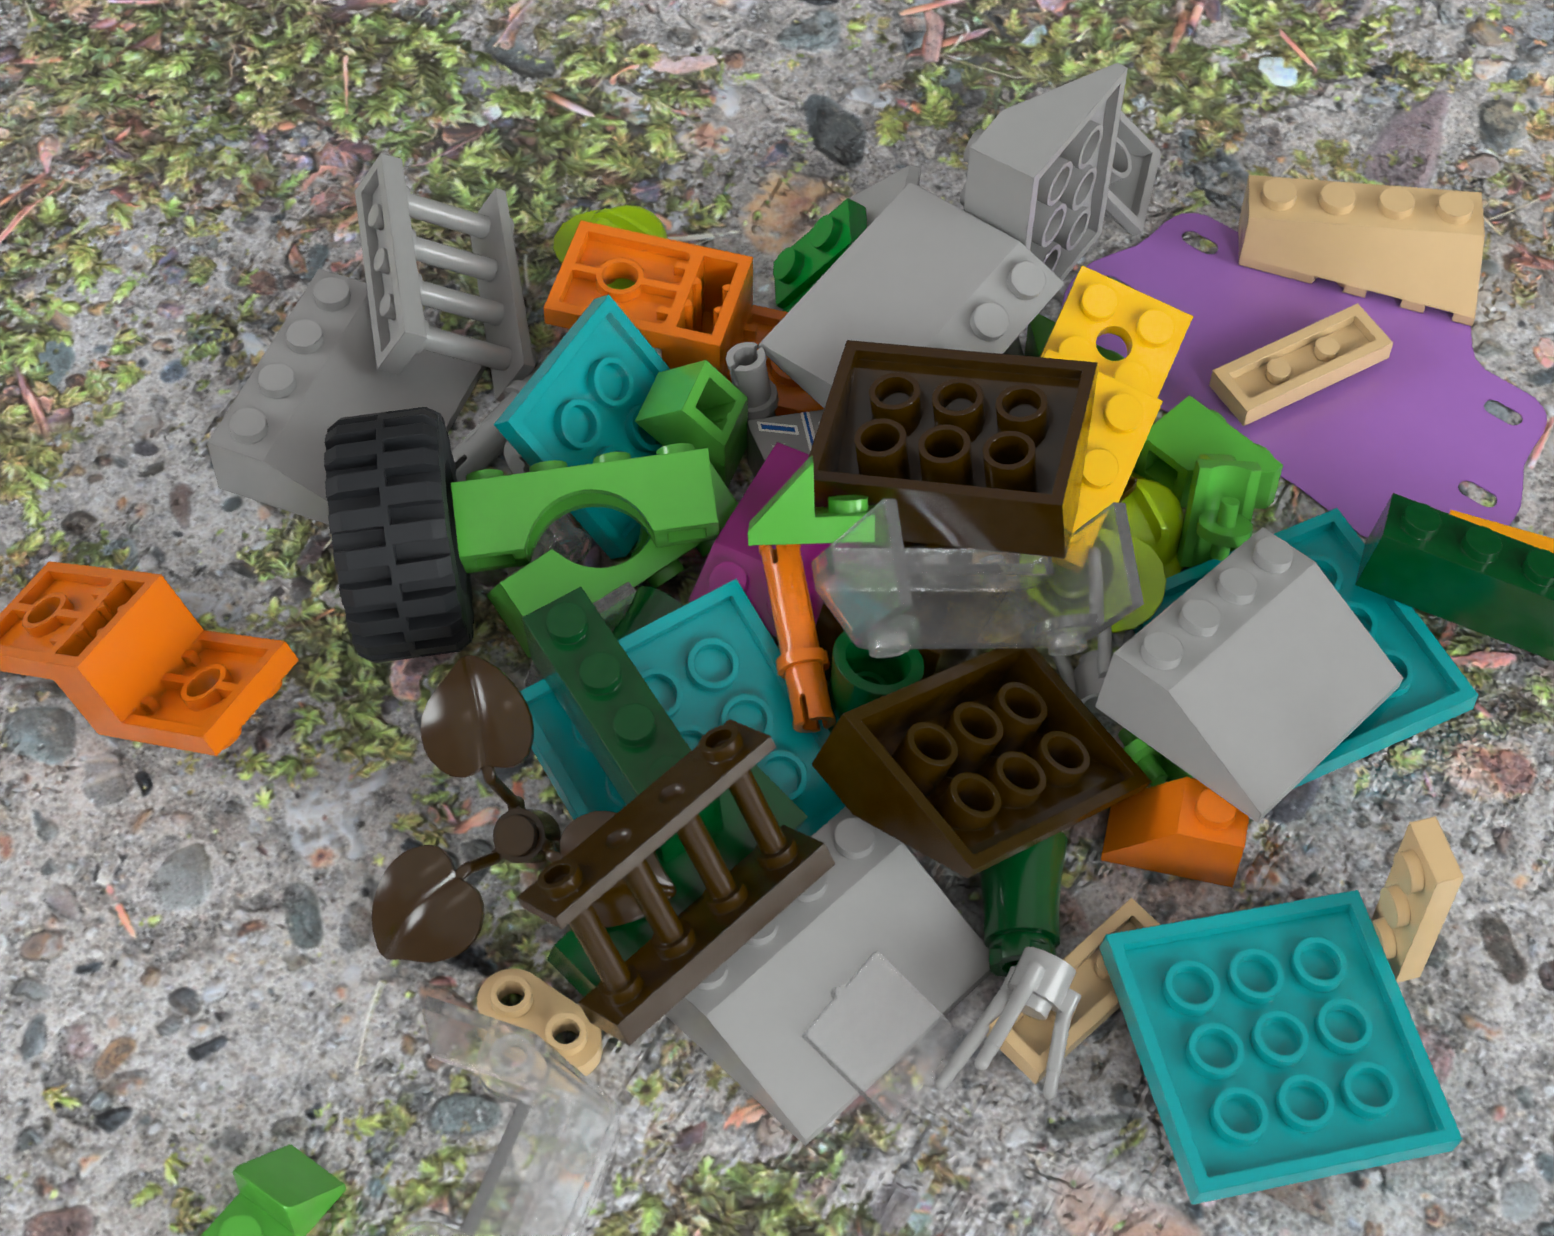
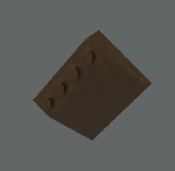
[808,340,1098,559]
[812,636,1151,878]

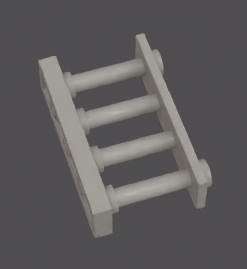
[355,153,536,402]

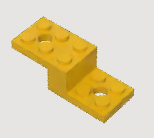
[1040,265,1193,574]

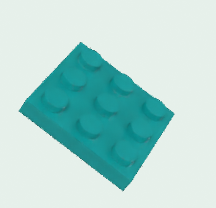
[493,295,670,559]

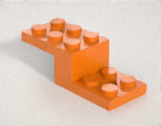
[544,220,824,416]
[0,561,299,756]

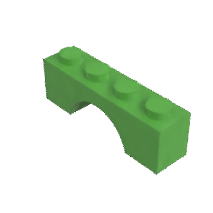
[451,443,719,573]
[486,462,738,658]

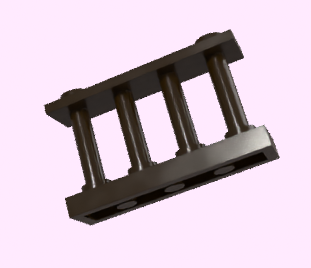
[517,719,835,1046]

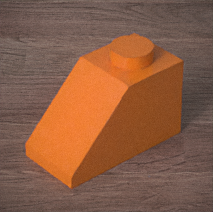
[1100,777,1249,888]

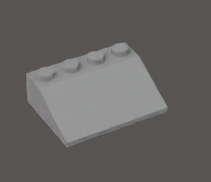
[960,63,1128,281]
[758,181,1065,408]
[207,268,486,525]
[1095,527,1403,823]
[665,807,992,1146]

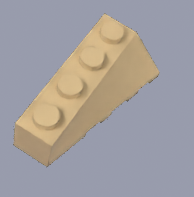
[1238,175,1485,326]

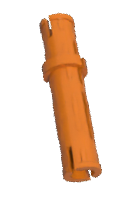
[758,544,836,733]

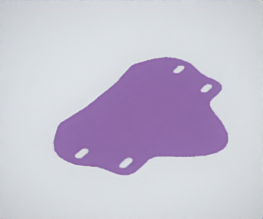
[1061,213,1547,538]

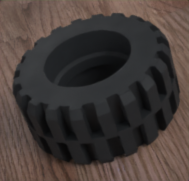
[324,407,474,663]

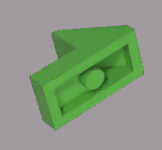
[748,456,883,546]
[201,1144,346,1236]

